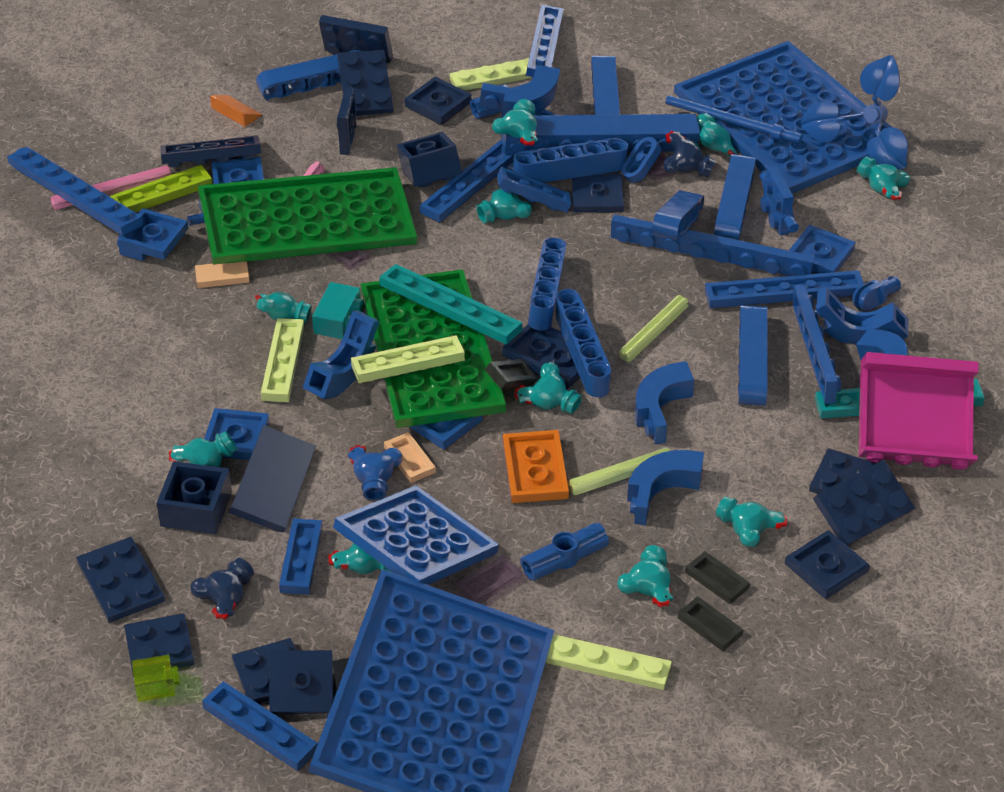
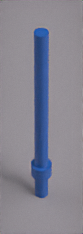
[665,95,803,144]

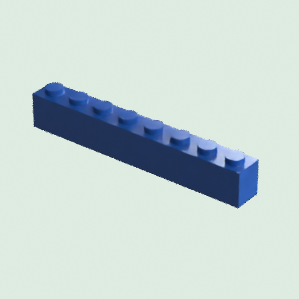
[501,114,700,154]

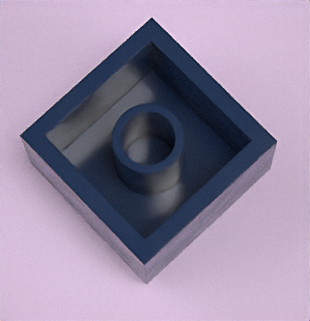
[396,131,462,187]
[156,461,232,534]

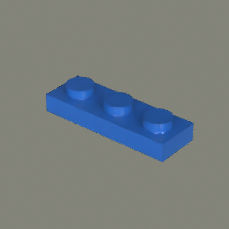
[497,167,571,213]
[279,518,323,595]

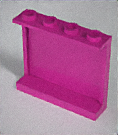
[858,352,979,470]

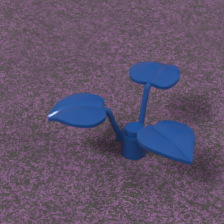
[801,55,908,169]

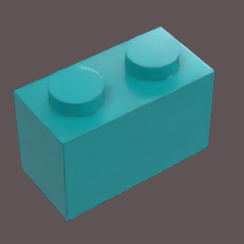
[312,282,364,339]

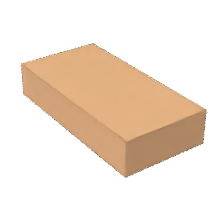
[195,261,249,288]
[384,432,436,483]

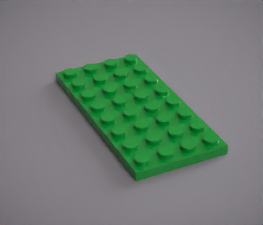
[198,167,417,265]
[360,269,506,428]

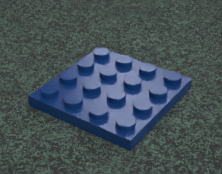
[333,486,499,585]

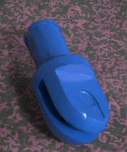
[852,275,901,311]

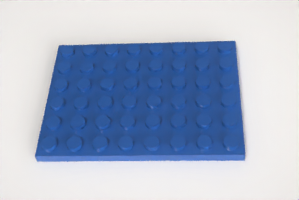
[674,41,892,194]
[308,569,554,792]

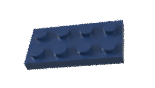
[161,135,261,167]

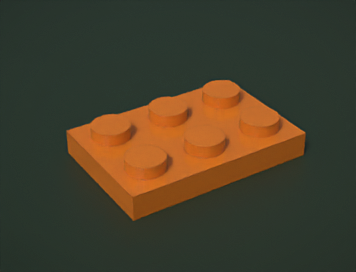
[503,430,569,503]

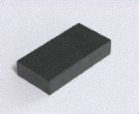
[485,359,538,389]
[685,551,750,604]
[677,596,743,651]

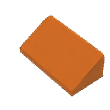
[210,95,262,127]

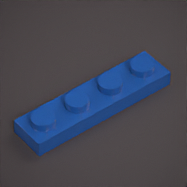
[202,681,318,771]

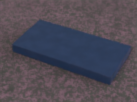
[229,425,316,532]

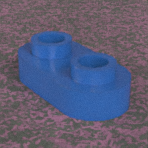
[622,137,661,183]

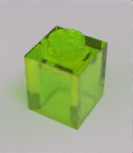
[132,655,180,702]

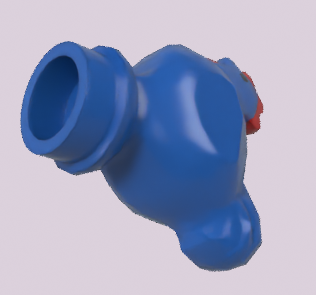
[348,445,402,500]

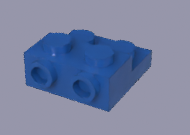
[117,208,189,261]

